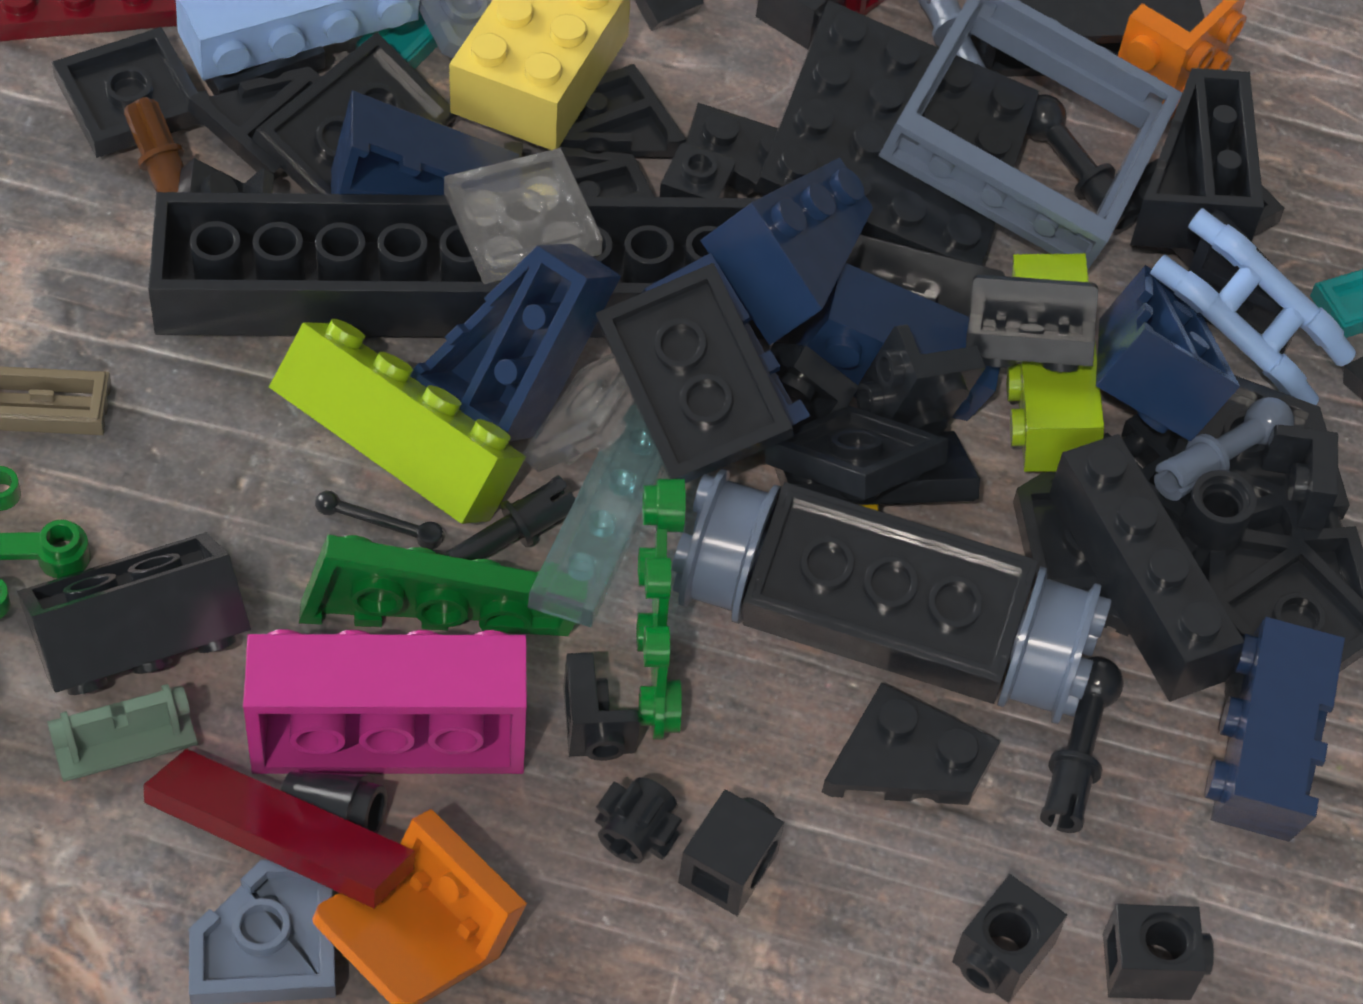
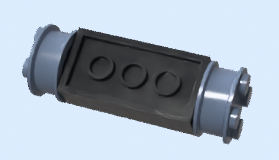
[672,468,1111,724]

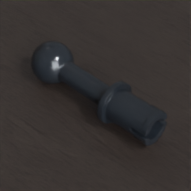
[1026,94,1141,234]
[431,475,579,560]
[1040,656,1124,833]

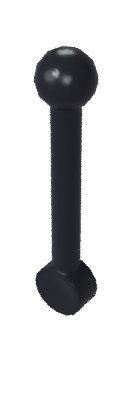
[315,490,443,550]

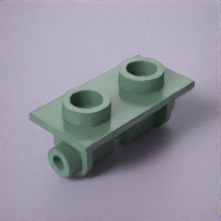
[47,684,198,782]

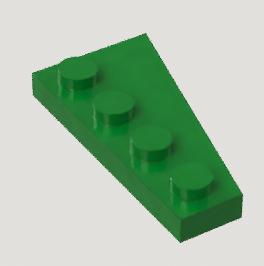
[298,534,587,636]

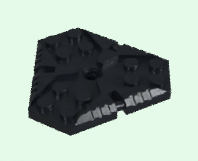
[1013,375,1363,672]

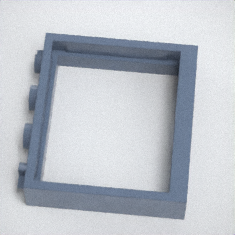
[878,0,1182,270]

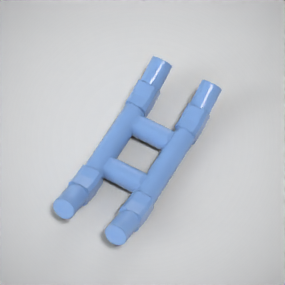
[1150,208,1356,405]

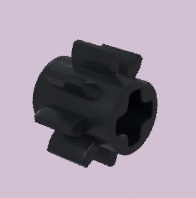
[595,777,682,864]

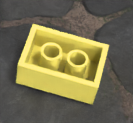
[449,0,630,152]

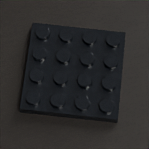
[754,1,1039,265]

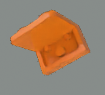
[1118,0,1246,121]
[313,809,527,1004]

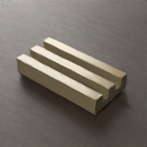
[0,366,112,435]

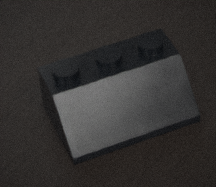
[17,532,251,695]

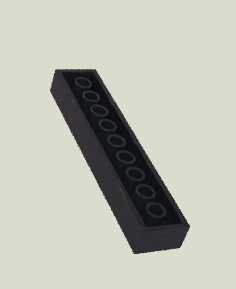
[148,192,765,339]

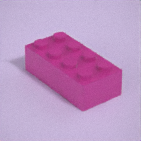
[243,629,526,774]

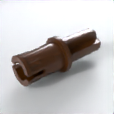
[124,97,185,192]

